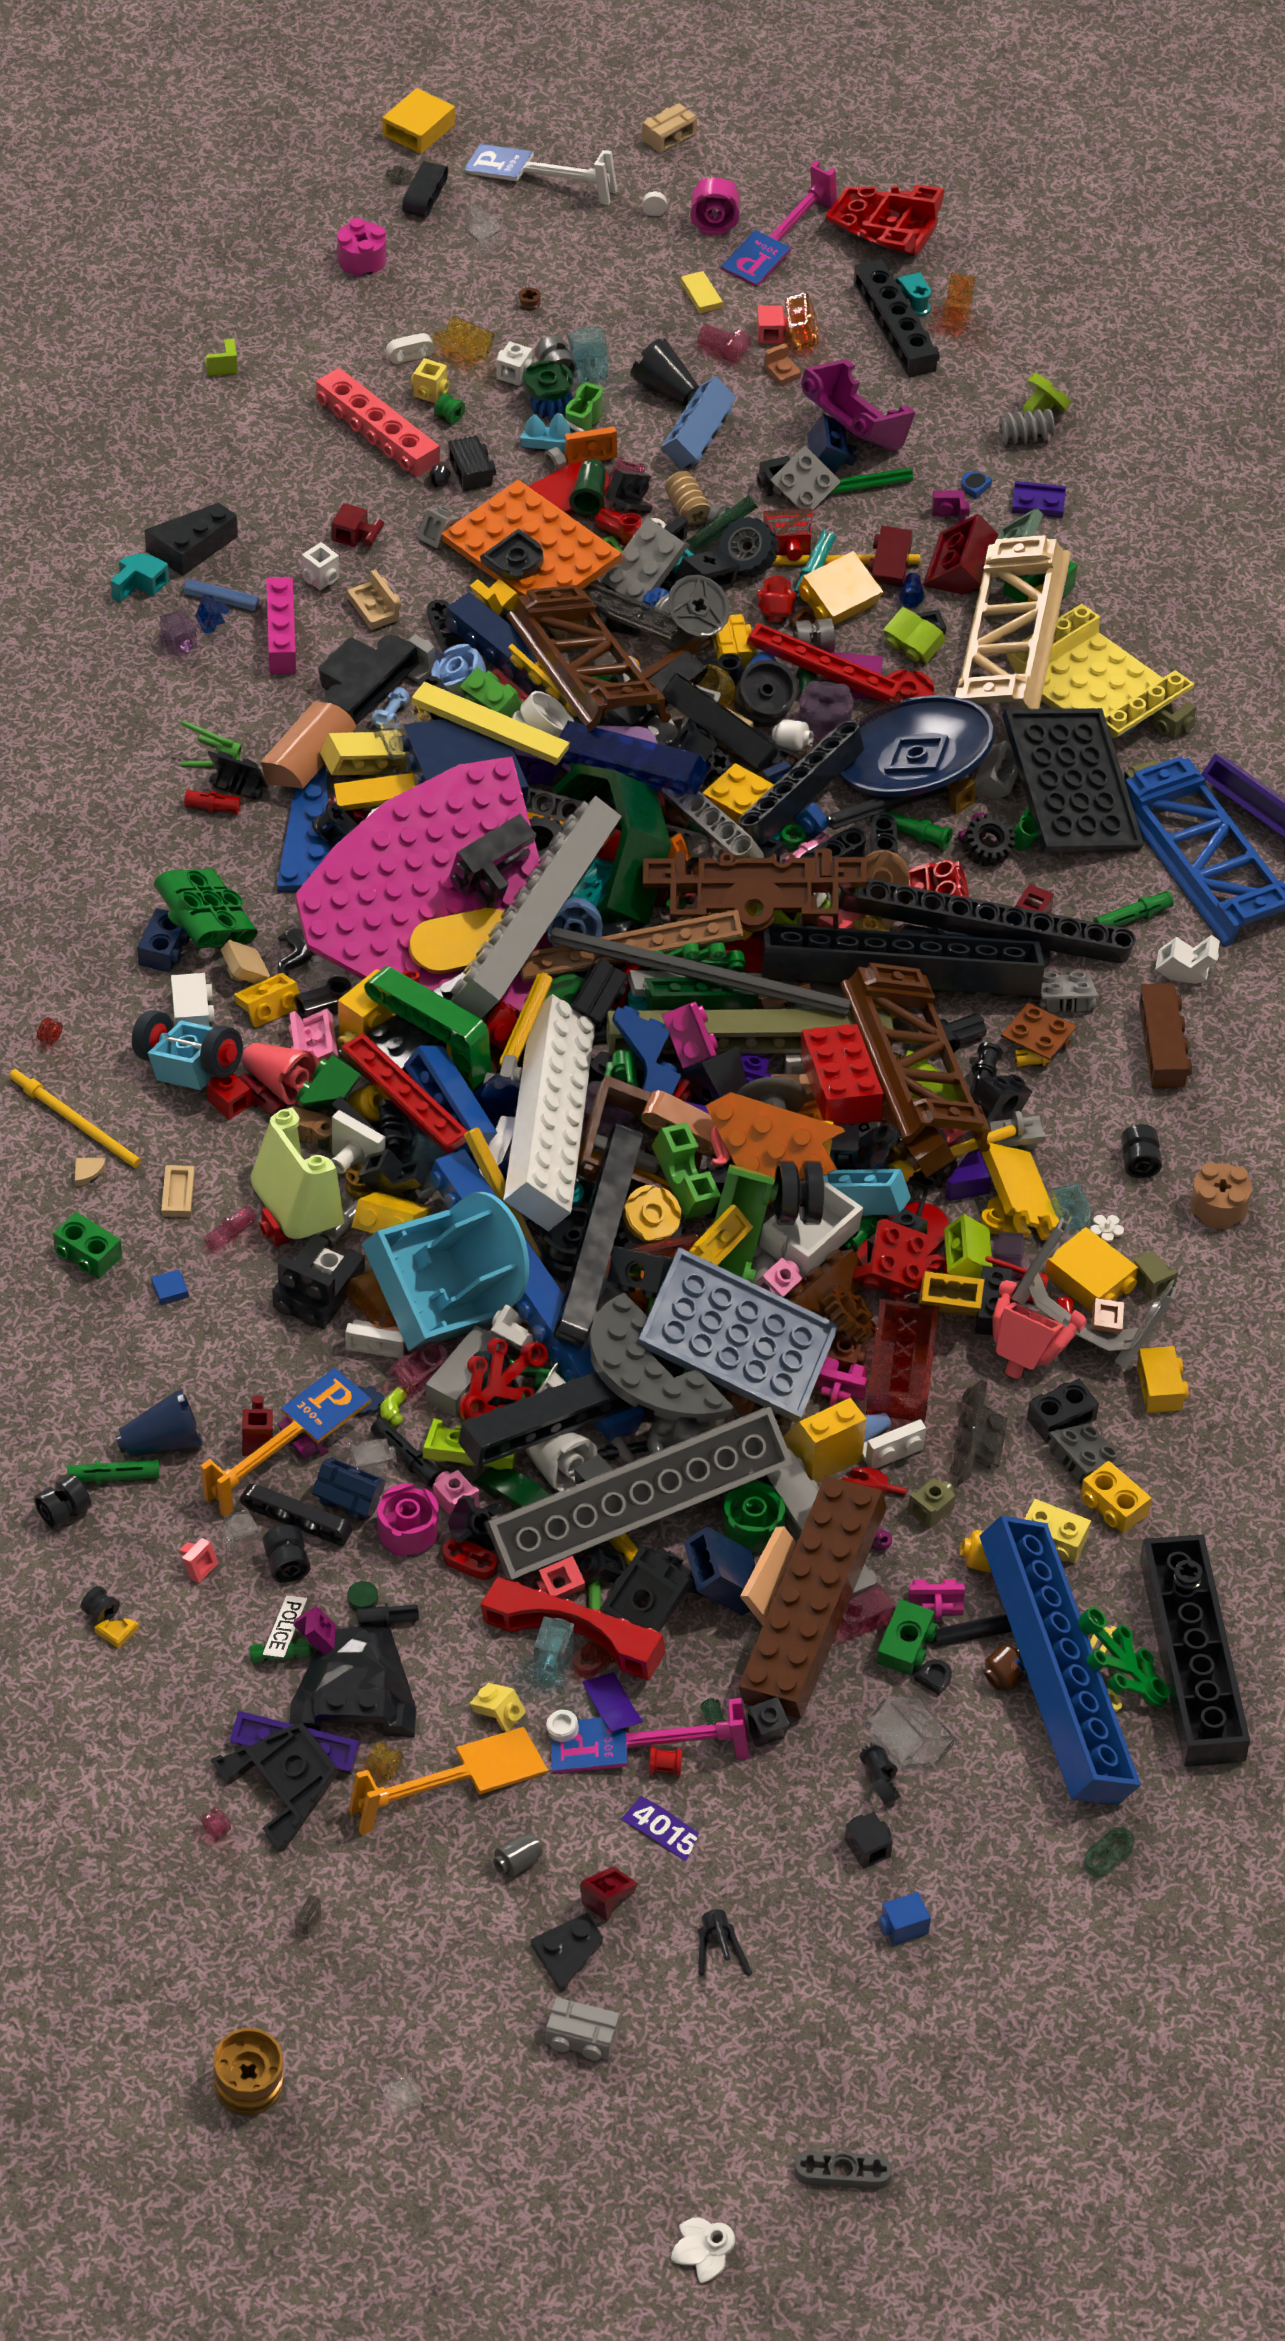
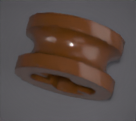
[519,287,541,311]

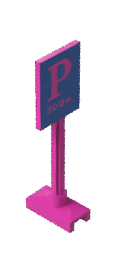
[721,160,837,287]
[551,1698,750,1773]

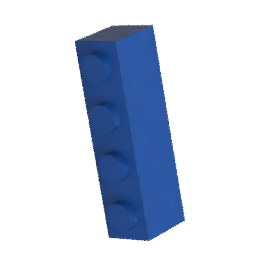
[404,1046,497,1152]

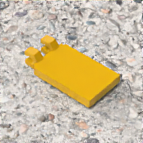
[981,1143,1059,1241]

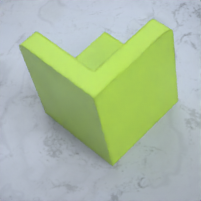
[205,339,238,376]

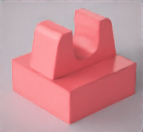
[178,1538,219,1583]

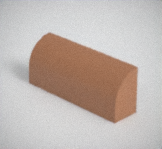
[260,701,357,788]

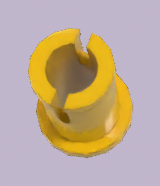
[1014,1049,1051,1068]

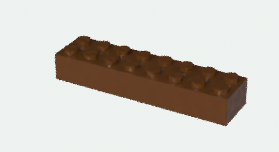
[738,1476,887,1719]

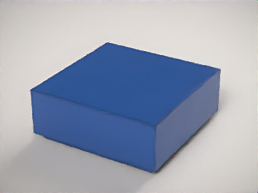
[151,1269,189,1305]

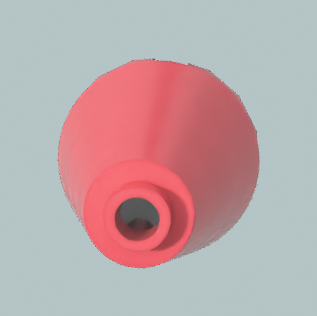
[242,1043,320,1106]

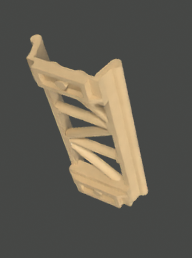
[955,535,1071,709]

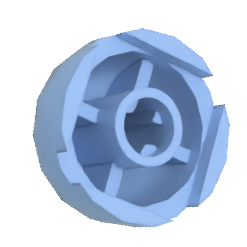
[431,644,486,697]

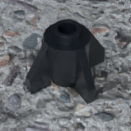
[448,1495,504,1550]

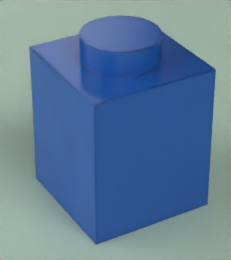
[878,1892,931,1945]

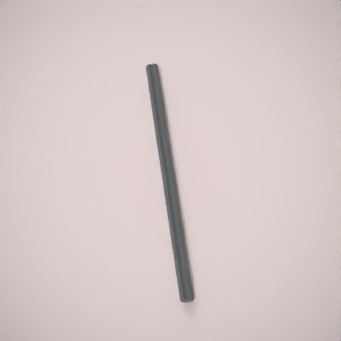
[550,927,851,1016]

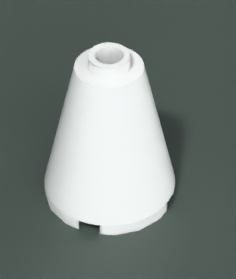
[524,1432,598,1491]

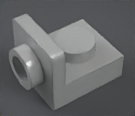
[416,506,459,548]

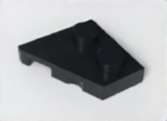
[530,1912,603,1993]

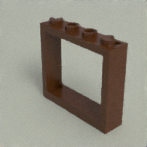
[576,1075,703,1197]

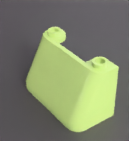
[251,1107,345,1239]

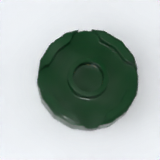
[522,360,573,401]

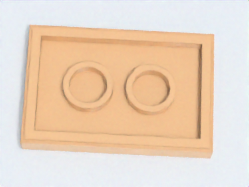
[740,1526,797,1626]

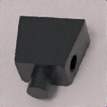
[683,1047,747,1106]

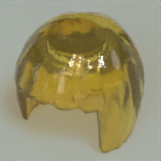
[699,664,735,707]

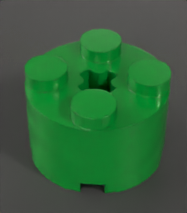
[723,1482,785,1553]

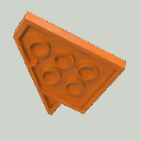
[705,1092,845,1205]

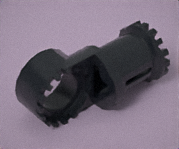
[859,1742,901,1806]

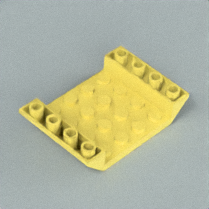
[1006,604,1194,738]

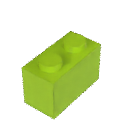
[944,1214,993,1279]

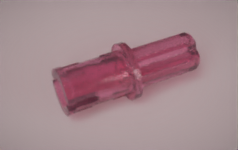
[204,1205,257,1250]

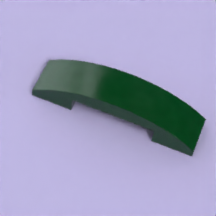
[474,1467,550,1509]

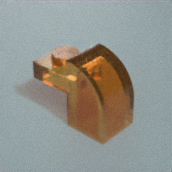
[941,272,976,329]

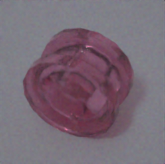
[201,1806,231,1839]

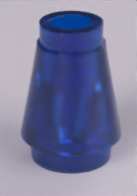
[899,572,925,608]

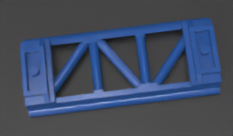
[1125,756,1285,947]

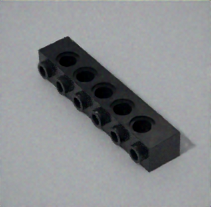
[853,259,940,378]

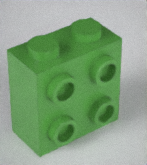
[460,667,523,718]

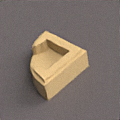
[75,1158,106,1187]

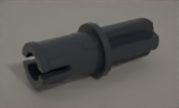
[357,1603,419,1628]

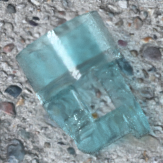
[568,327,609,383]

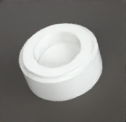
[643,192,667,216]
[546,1710,579,1742]

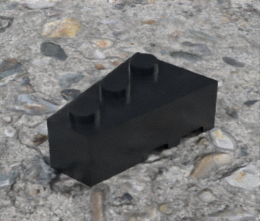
[145,503,238,576]

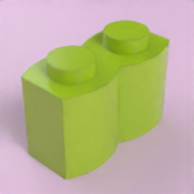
[883,607,946,664]

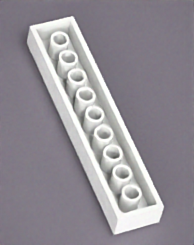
[503,994,595,1231]

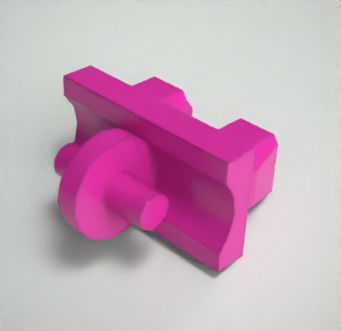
[814,1357,867,1406]
[908,1579,965,1621]

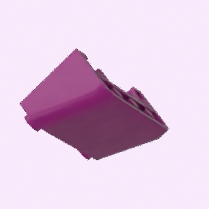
[801,359,916,452]

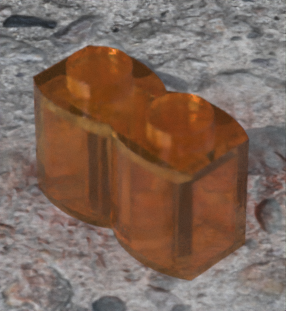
[346,1269,397,1329]

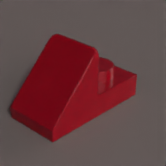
[580,1866,638,1922]

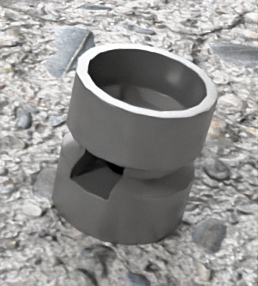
[535,336,577,376]
[793,618,835,653]

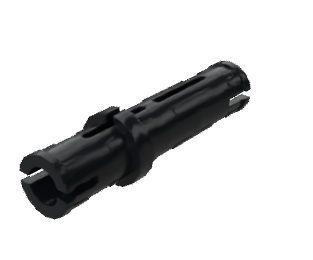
[370,1418,442,1487]

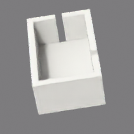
[759,1180,863,1279]

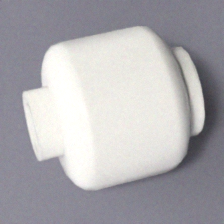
[772,719,814,755]

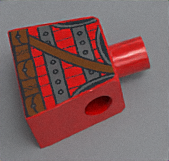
[763,509,813,561]

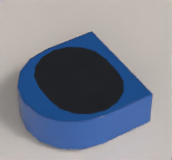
[961,471,992,499]

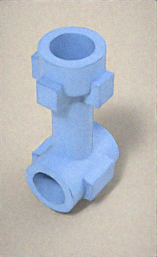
[371,687,409,730]

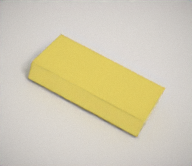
[680,271,723,314]

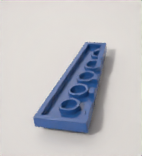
[277,765,330,892]

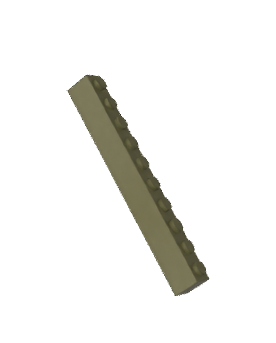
[606,1008,893,1055]

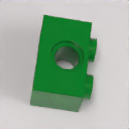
[877,1599,938,1676]

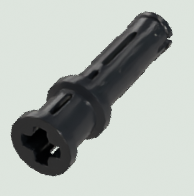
[970,1042,1002,1095]

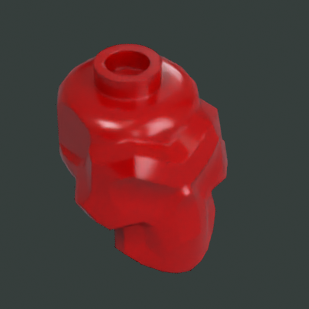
[756,575,798,622]

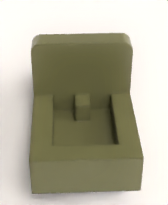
[1153,701,1197,740]

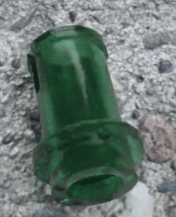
[700,1698,728,1740]

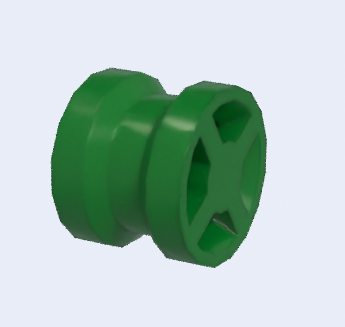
[434,393,465,425]

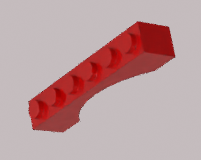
[480,1577,666,1681]

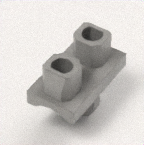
[989,1111,1046,1150]

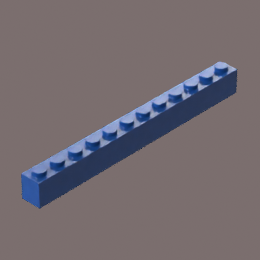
[429,1149,645,1442]

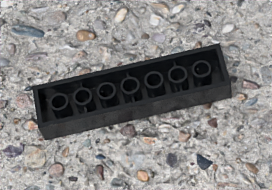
[1140,1534,1250,1766]

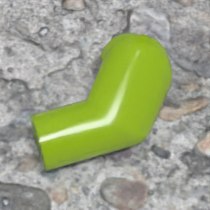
[380,1387,408,1428]

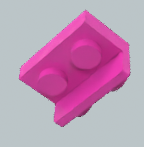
[661,1002,718,1068]

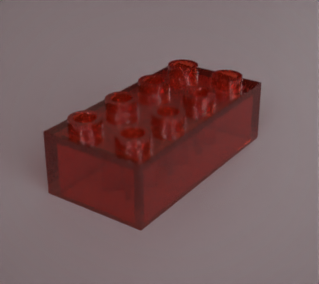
[866,1299,939,1422]

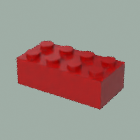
[800,1024,883,1126]

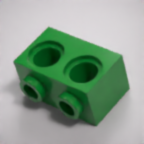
[53,1212,122,1279]

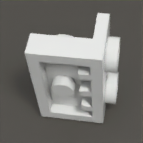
[491,1305,535,1355]

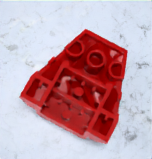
[825,185,944,255]

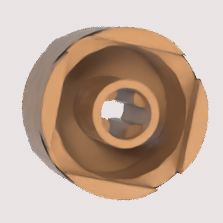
[1190,1162,1252,1229]

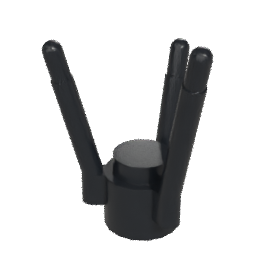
[698,1909,752,1976]

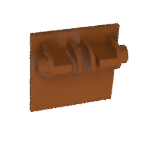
[1001,1003,1077,1060]

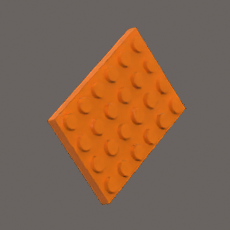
[441,479,623,596]

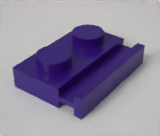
[1012,481,1066,518]

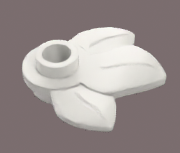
[671,2218,736,2283]

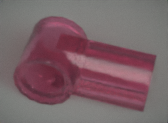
[698,324,751,363]

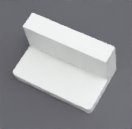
[345,1319,407,1360]

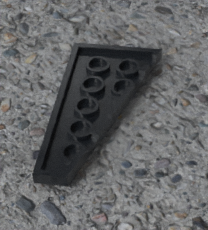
[339,971,465,1089]

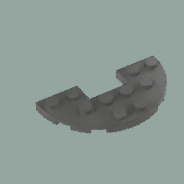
[588,1293,734,1422]

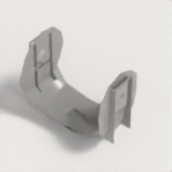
[1012,1216,1177,1369]

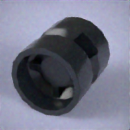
[1121,1124,1162,1178]
[34,1474,92,1529]
[263,1525,311,1583]

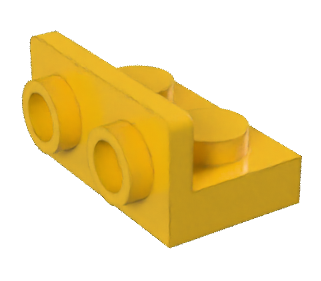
[233,973,300,1028]

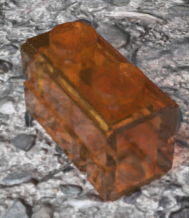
[785,293,819,351]

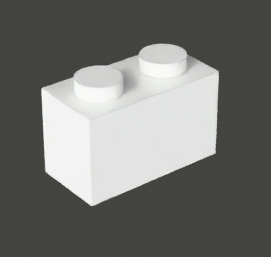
[171,973,215,1026]

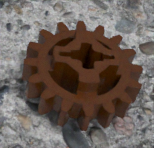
[821,1284,876,1343]

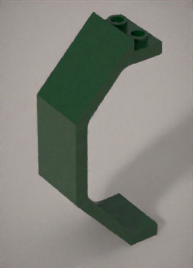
[554,763,671,929]

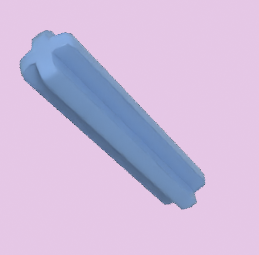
[184,579,259,611]

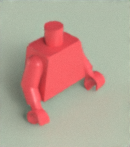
[993,1280,1087,1379]

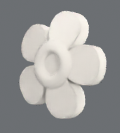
[1090,1215,1124,1242]

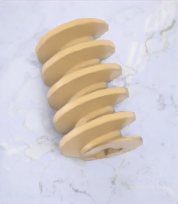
[665,471,711,526]

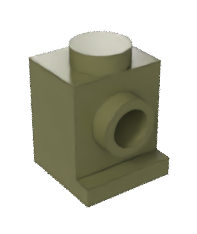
[1134,1250,1178,1300]
[908,1478,956,1529]

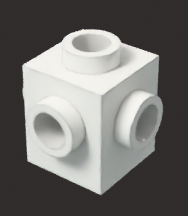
[496,341,535,386]
[302,542,340,590]

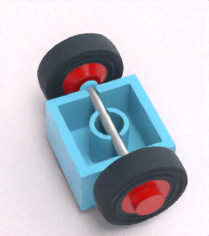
[131,1010,243,1090]

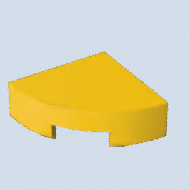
[94,1618,139,1649]

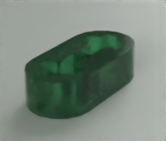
[1083,1827,1135,1878]

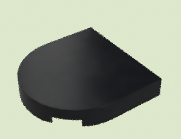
[480,528,544,580]

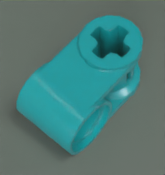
[895,272,931,317]

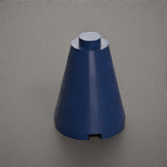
[115,1389,203,1457]

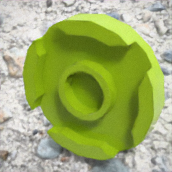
[1022,373,1072,414]

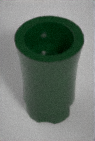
[569,459,606,516]

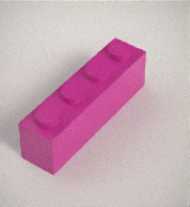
[266,577,296,674]

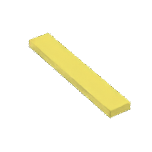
[411,682,570,765]

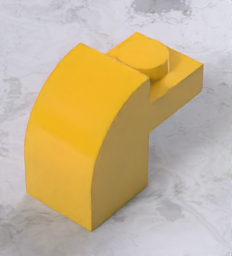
[470,579,518,615]

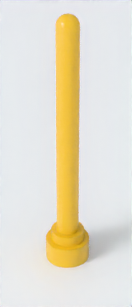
[889,1125,1016,1182]

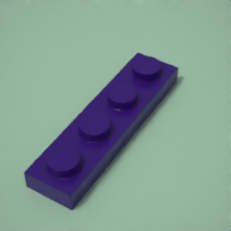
[230,1711,360,1773]

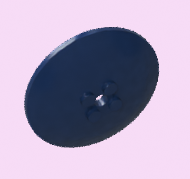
[839,695,994,797]

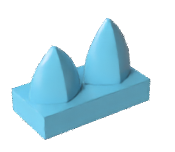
[520,413,576,452]

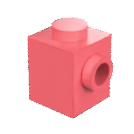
[757,306,788,344]

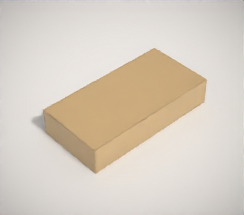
[161,1165,195,1217]

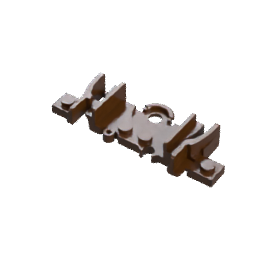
[643,848,867,932]

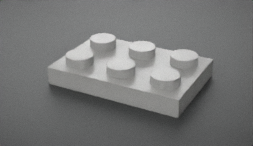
[602,517,689,603]

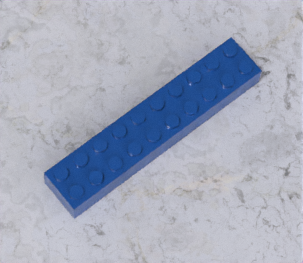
[979,1515,1141,1805]

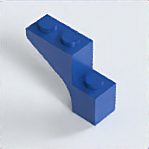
[612,1006,681,1095]

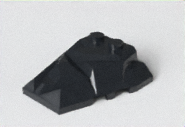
[289,1626,416,1737]

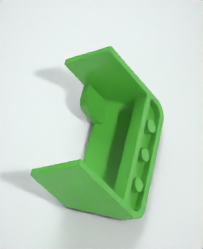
[714,1164,779,1283]

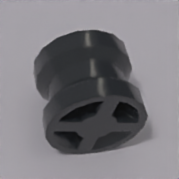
[80,1586,120,1624]

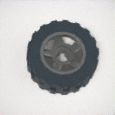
[718,517,779,578]

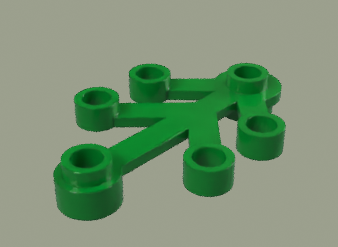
[642,943,746,973]
[1078,1607,1170,1707]

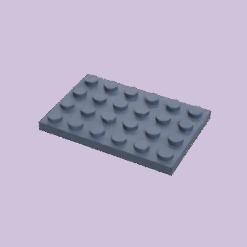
[636,1247,838,1423]

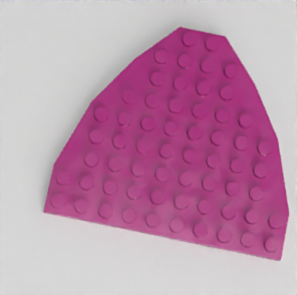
[295,757,569,1011]

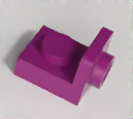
[931,490,970,523]
[293,1606,336,1655]

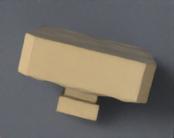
[221,940,270,984]

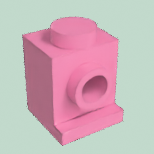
[755,1257,803,1297]
[433,1470,479,1516]

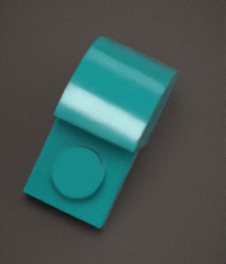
[111,554,169,603]

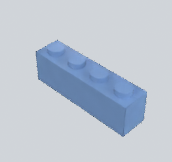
[660,376,736,469]

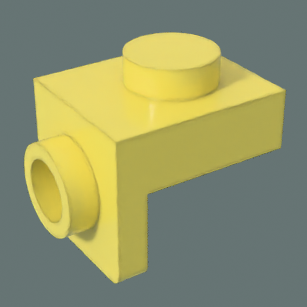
[469,1683,526,1732]

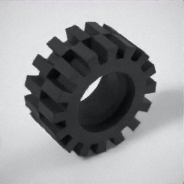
[963,813,1015,867]

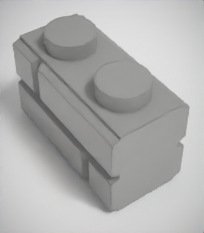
[545,1997,620,2060]

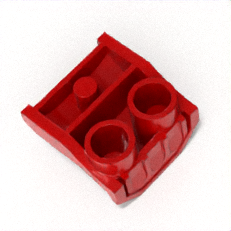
[909,860,969,910]

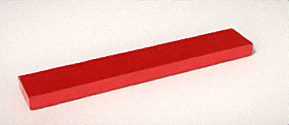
[746,623,902,705]
[341,1033,467,1154]

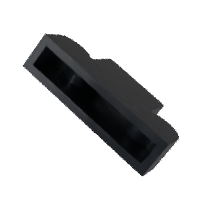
[318,635,419,725]

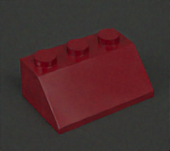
[923,513,998,595]

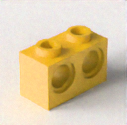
[1080,1461,1152,1534]

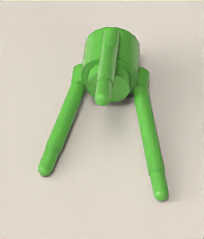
[180,721,242,767]

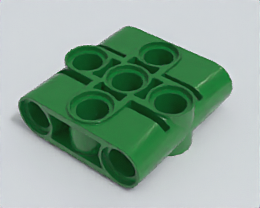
[154,869,258,948]

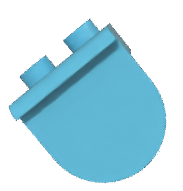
[361,1192,529,1351]

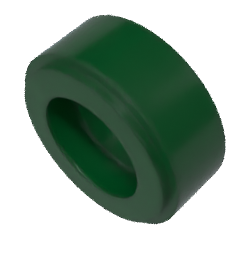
[347,1581,378,1612]

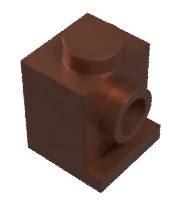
[827,1335,867,1373]

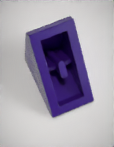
[945,1149,991,1201]

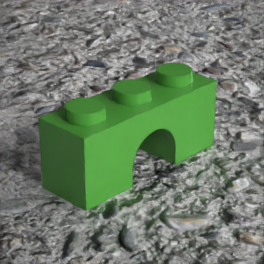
[652,1123,721,1219]

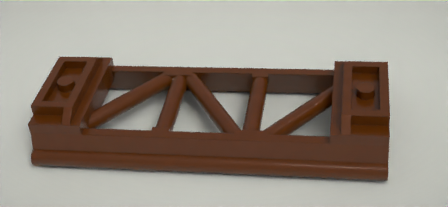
[506,585,671,731]
[840,963,991,1152]

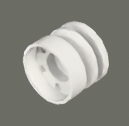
[512,691,576,740]

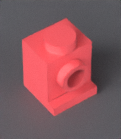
[536,1556,585,1599]

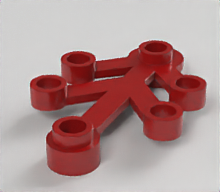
[459,1338,548,1421]

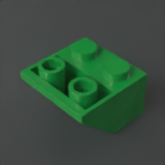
[295,1054,361,1111]

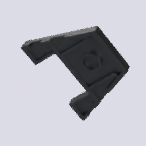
[210,1722,340,1852]

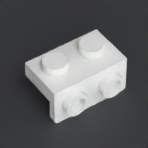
[862,1419,926,1469]

